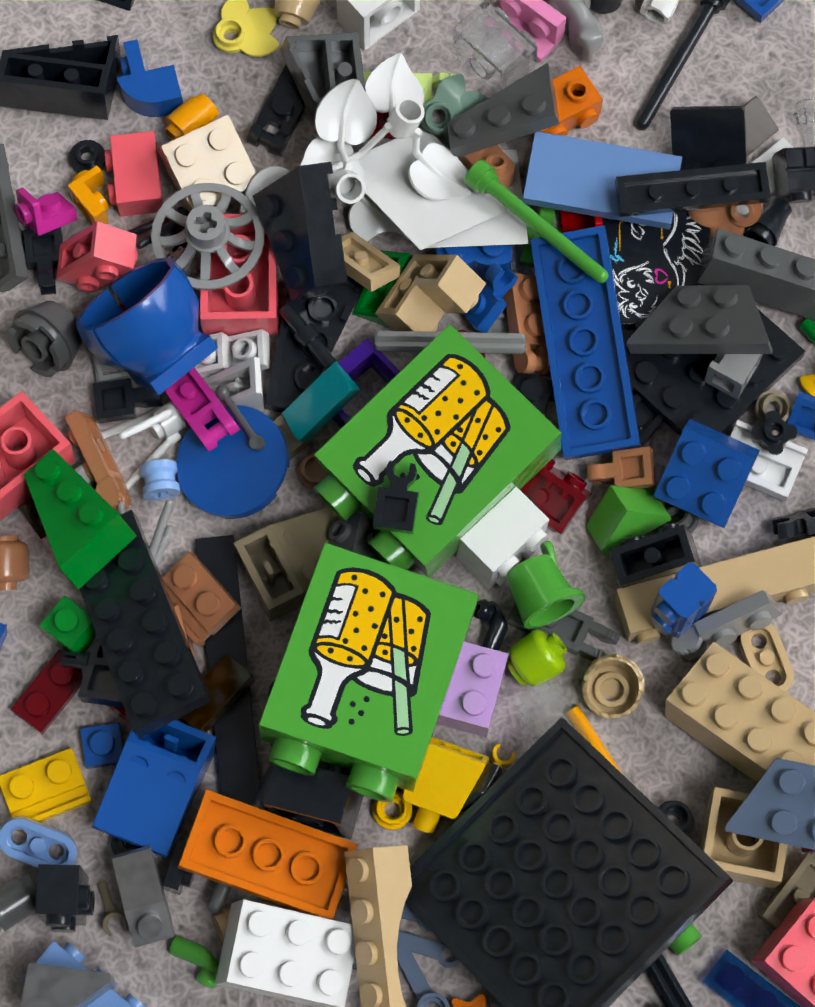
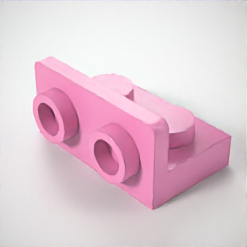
[486,0,566,62]

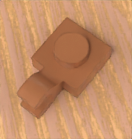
[587,446,656,489]

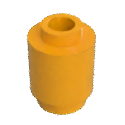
[164,93,219,141]

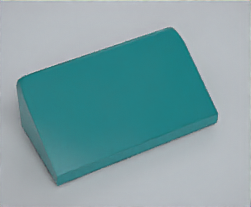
[281,362,361,442]

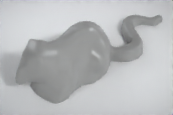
[549,0,606,63]

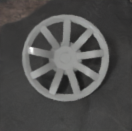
[151,183,264,290]

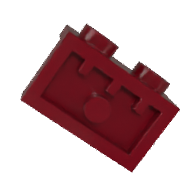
[520,459,592,534]

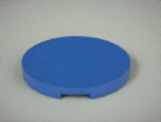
[176,405,290,519]

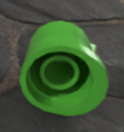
[506,541,585,629]

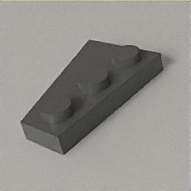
[447,63,560,157]

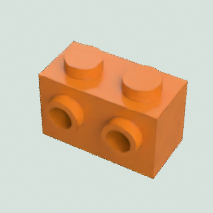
[530,65,603,140]

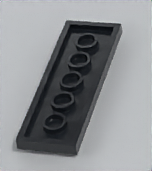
[79,510,211,738]

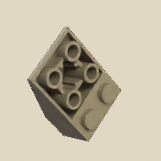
[234,507,341,622]

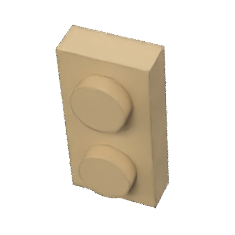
[341,231,400,292]

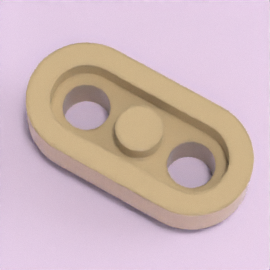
[739,624,794,692]

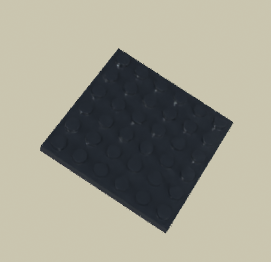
[405,717,733,1007]

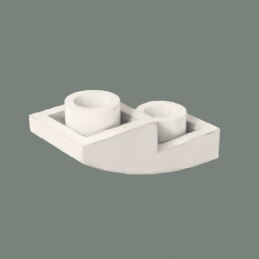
[195,329,271,376]

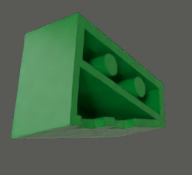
[24,448,137,590]

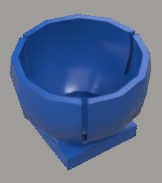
[76,257,218,395]

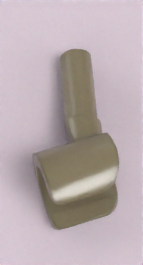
[97,881,128,936]

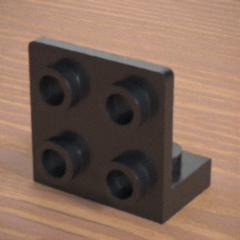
[670,106,747,170]

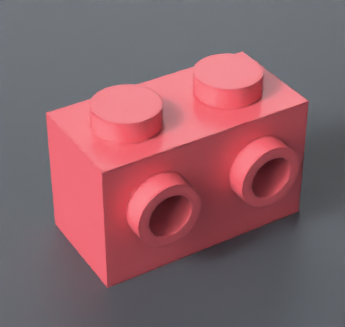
[56,221,138,292]

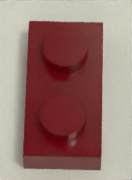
[10,649,83,735]

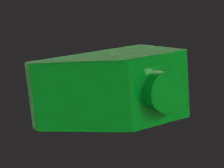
[39,595,96,653]

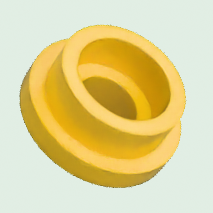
[373,790,412,830]

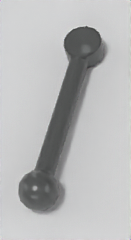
[215,385,266,451]

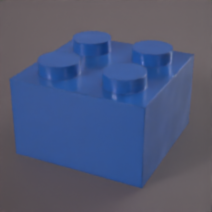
[654,419,760,528]

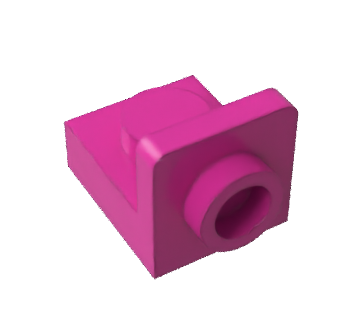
[15,187,78,236]

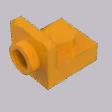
[68,166,109,225]

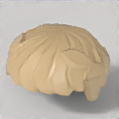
[582,654,645,719]

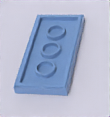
[523,131,682,229]

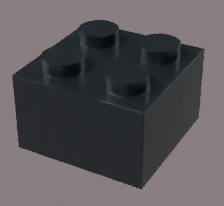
[263,764,364,839]

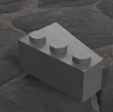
[280,32,371,152]

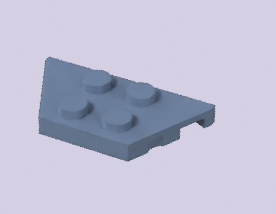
[725,758,815,850]

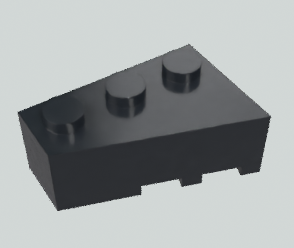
[0,35,121,120]
[252,162,347,301]

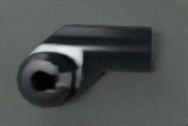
[474,599,508,651]

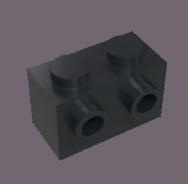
[609,524,702,588]
[35,864,95,933]

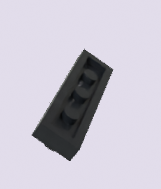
[615,162,771,217]

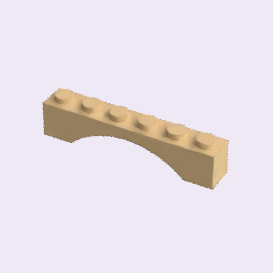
[344,845,412,1007]

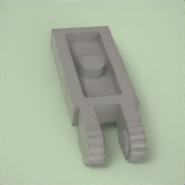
[670,590,782,664]

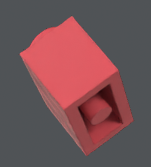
[105,131,163,217]

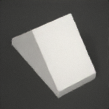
[204,357,264,411]

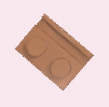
[162,552,241,647]

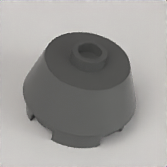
[7,301,83,377]

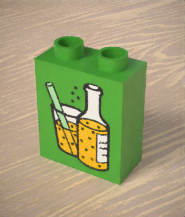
[313,324,562,578]
[259,543,479,802]

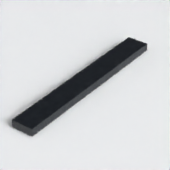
[195,535,260,806]

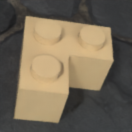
[375,254,486,332]

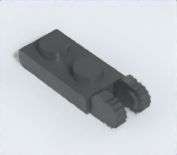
[507,604,620,661]

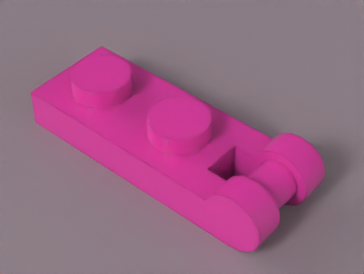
[165,367,241,452]

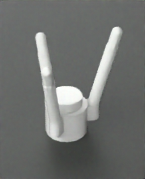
[101,401,186,490]

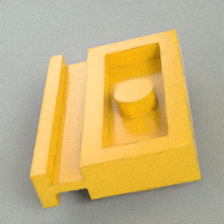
[0,748,93,832]

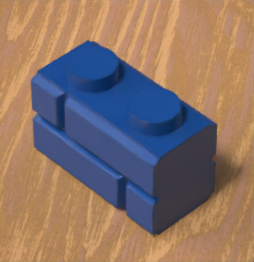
[650,562,717,638]

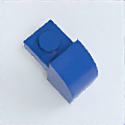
[117,39,183,117]

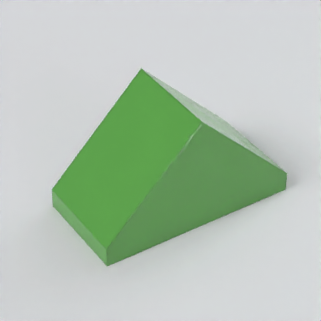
[586,485,671,556]

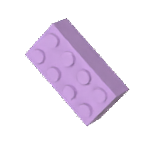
[437,642,509,738]

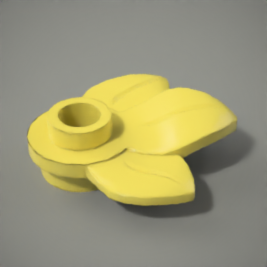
[213,0,280,57]

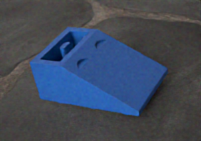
[92,720,216,858]

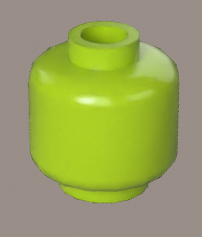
[507,629,567,688]

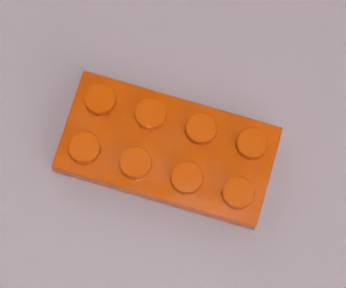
[178,789,358,920]

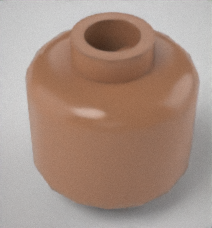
[0,535,30,591]

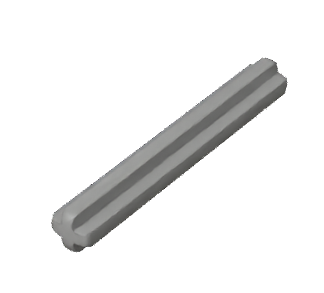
[375,331,526,354]

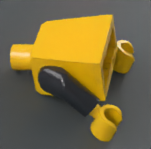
[399,736,516,834]

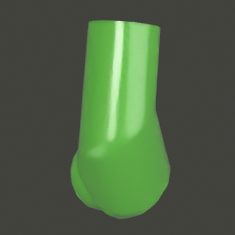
[170,936,219,989]

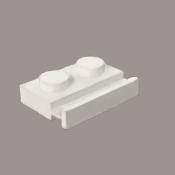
[730,420,808,502]

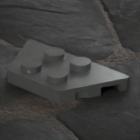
[627,285,773,354]

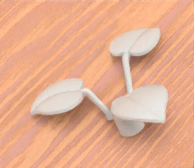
[300,53,473,201]
[240,79,409,242]

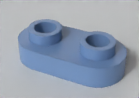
[0,816,77,868]

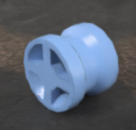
[139,459,181,501]

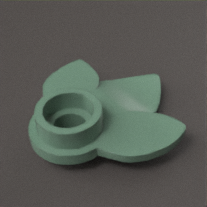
[421,74,488,142]

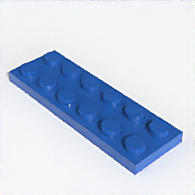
[530,225,641,460]

